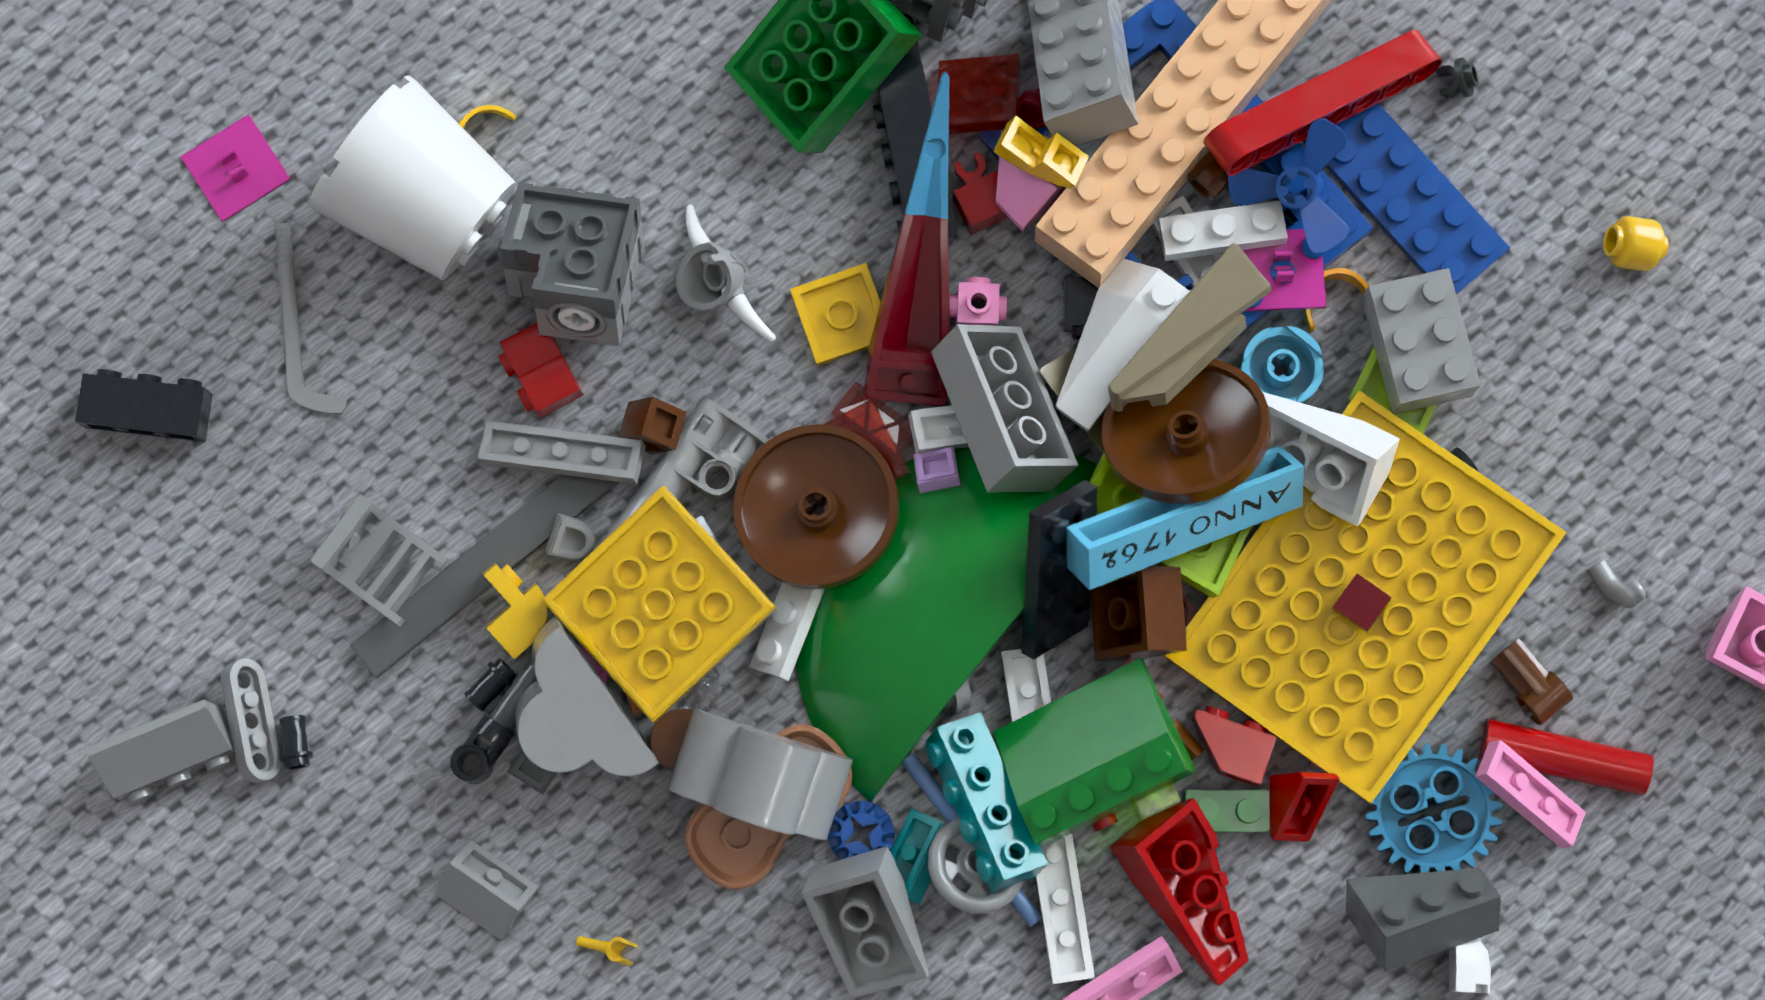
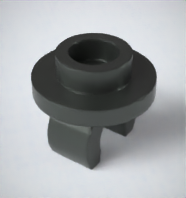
[1436,57,1479,98]

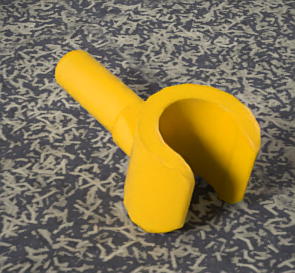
[576,936,638,966]

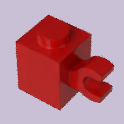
[953,152,1009,235]

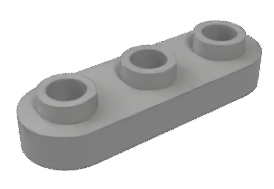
[221,658,281,783]

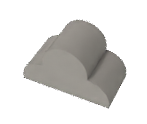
[515,616,659,776]
[668,708,853,840]

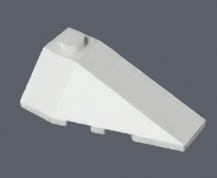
[1055,259,1190,432]
[1263,392,1400,526]

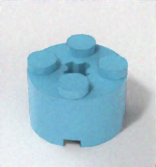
[1237,326,1324,404]

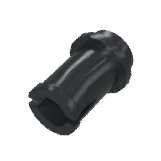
[464,658,517,712]
[279,715,313,770]

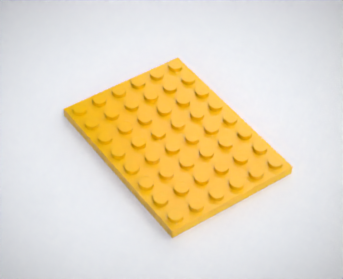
[1165,391,1567,805]

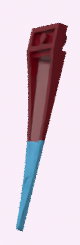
[863,71,950,406]

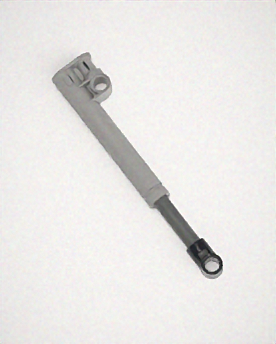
[450,396,769,784]

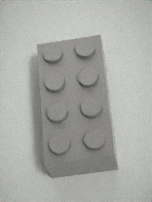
[1028,0,1138,146]
[931,324,1079,492]

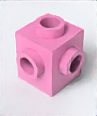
[949,277,1007,326]

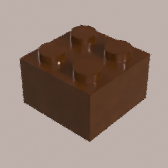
[1090,566,1187,661]

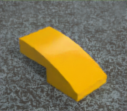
[993,116,1089,189]

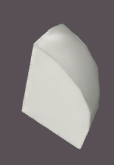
[1448,938,1491,994]

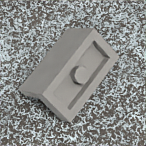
[435,840,539,940]

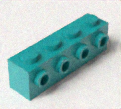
[926,712,1048,892]

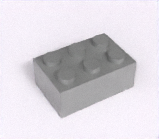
[1361,268,1481,414]

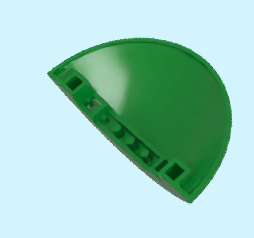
[796,447,1097,802]

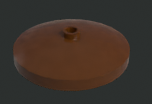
[1102,359,1271,504]
[733,424,900,589]

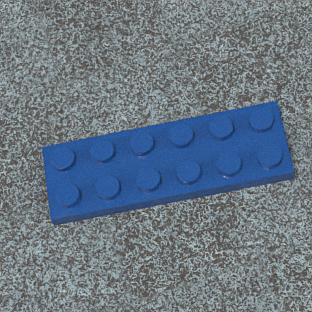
[1302,103,1510,295]

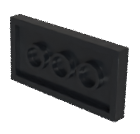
[1021,480,1098,660]

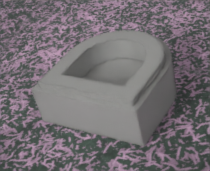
[545,513,594,561]

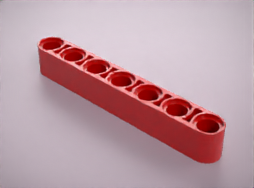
[1203,29,1442,176]

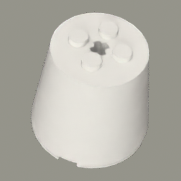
[309,75,517,280]

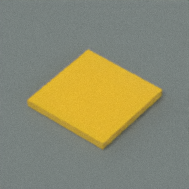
[542,485,777,723]

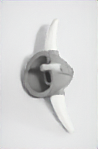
[676,205,776,342]

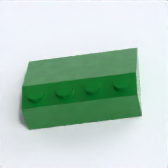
[724,0,922,153]
[993,657,1197,845]

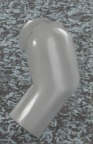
[1587,559,1646,608]

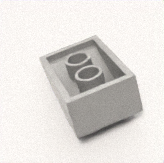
[802,846,929,999]

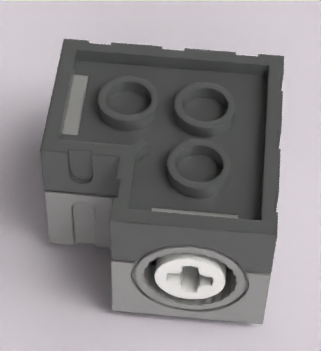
[500,182,645,346]

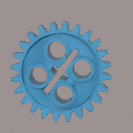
[1365,743,1503,874]

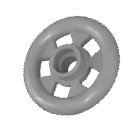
[928,818,1023,914]

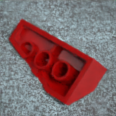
[1110,798,1249,986]

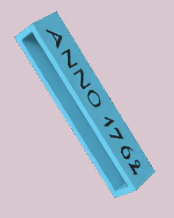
[1066,445,1304,590]

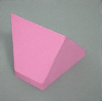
[995,131,1066,232]

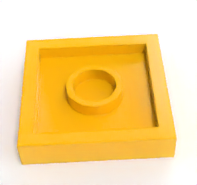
[790,263,881,366]

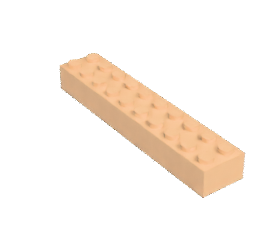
[1035,0,1331,288]

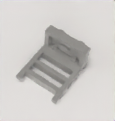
[310,494,450,627]

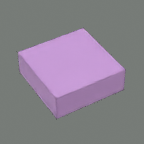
[913,446,960,493]

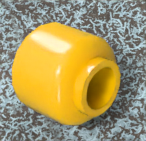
[1603,216,1668,271]

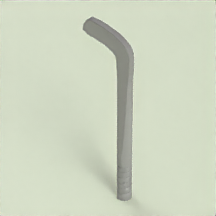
[274,223,348,414]

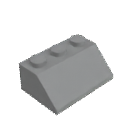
[85,700,235,804]

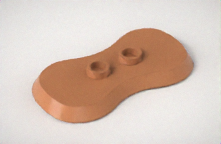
[685,724,852,889]

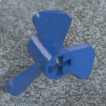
[1228,118,1349,253]

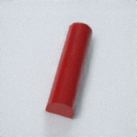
[1478,719,1654,796]

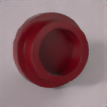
[1016,89,1046,129]

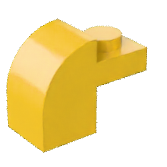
[482,562,547,659]

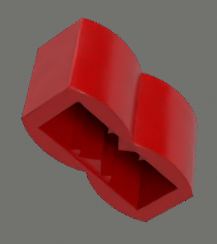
[498,322,584,418]

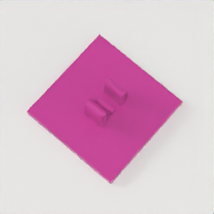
[180,114,291,222]
[1243,229,1326,312]

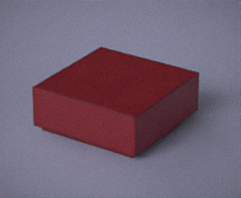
[1332,574,1392,633]

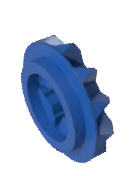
[828,800,895,860]

